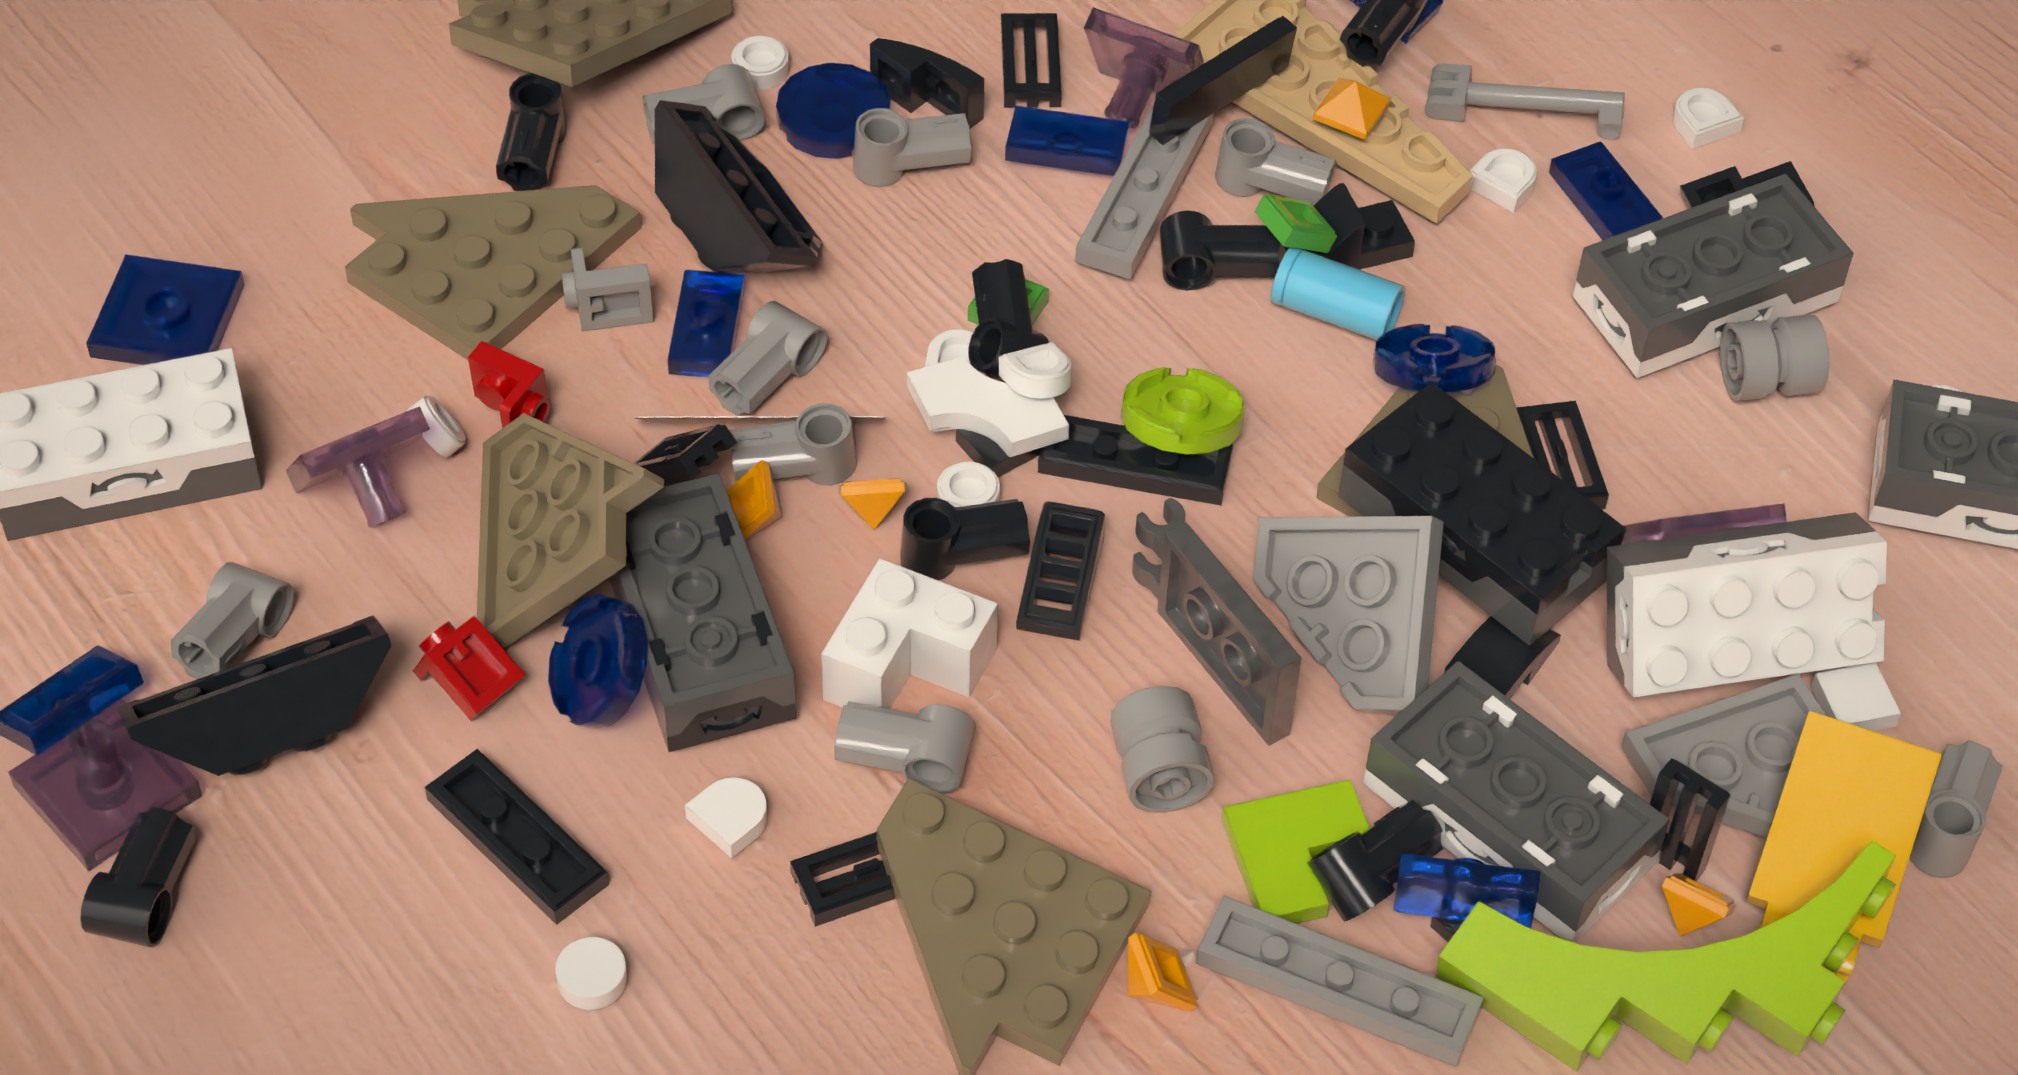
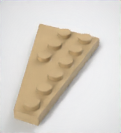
[1161,0,1473,224]

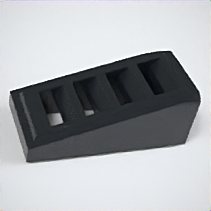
[1016,501,1105,641]

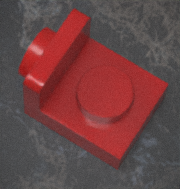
[468,341,551,429]
[413,615,525,721]

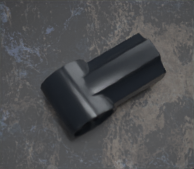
[1339,0,1428,67]
[496,73,566,191]
[1160,210,1280,291]
[968,259,1049,378]
[900,498,1030,580]
[1307,800,1443,922]
[80,807,196,947]

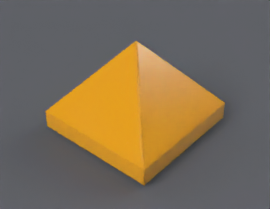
[1313,78,1391,140]
[726,460,783,541]
[838,478,905,530]
[1662,873,1737,937]
[1127,932,1198,1012]

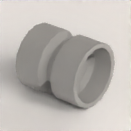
[1720,314,1829,401]
[1110,686,1214,813]

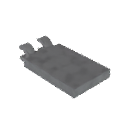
[1132,498,1302,746]

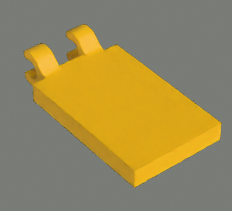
[1746,711,1942,985]

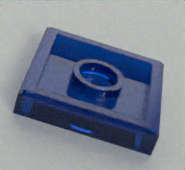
[86,254,245,365]

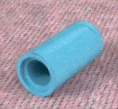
[1271,247,1406,343]

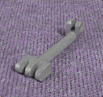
[1425,64,1625,140]

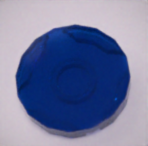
[776,63,891,159]
[1373,324,1496,392]
[548,594,648,729]

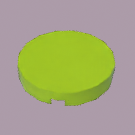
[1121,367,1245,454]

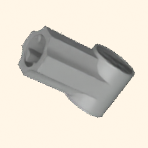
[642,64,765,144]
[853,108,972,187]
[1215,118,1336,205]
[708,300,828,416]
[729,403,856,486]
[171,562,294,679]
[834,701,975,794]
[1910,740,2003,878]

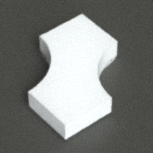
[907,355,1069,457]

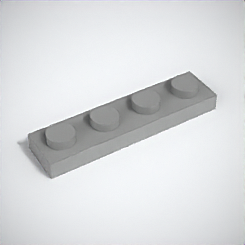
[1075,90,1214,280]
[1196,896,1484,1067]

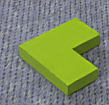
[1221,779,1369,924]

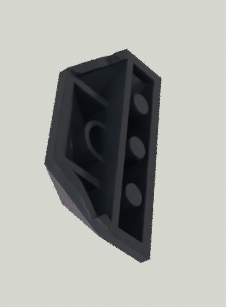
[655,100,822,273]
[117,615,392,776]

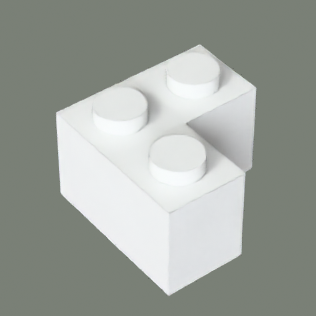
[821,558,998,709]

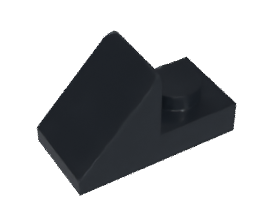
[1284,183,1415,270]

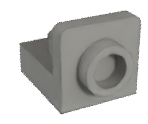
[561,247,654,331]

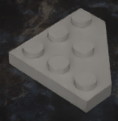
[1253,516,1444,714]
[1622,674,1827,838]

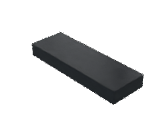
[1149,16,1297,145]
[1038,415,1233,506]
[425,749,609,925]

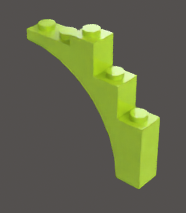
[1436,840,1896,1072]

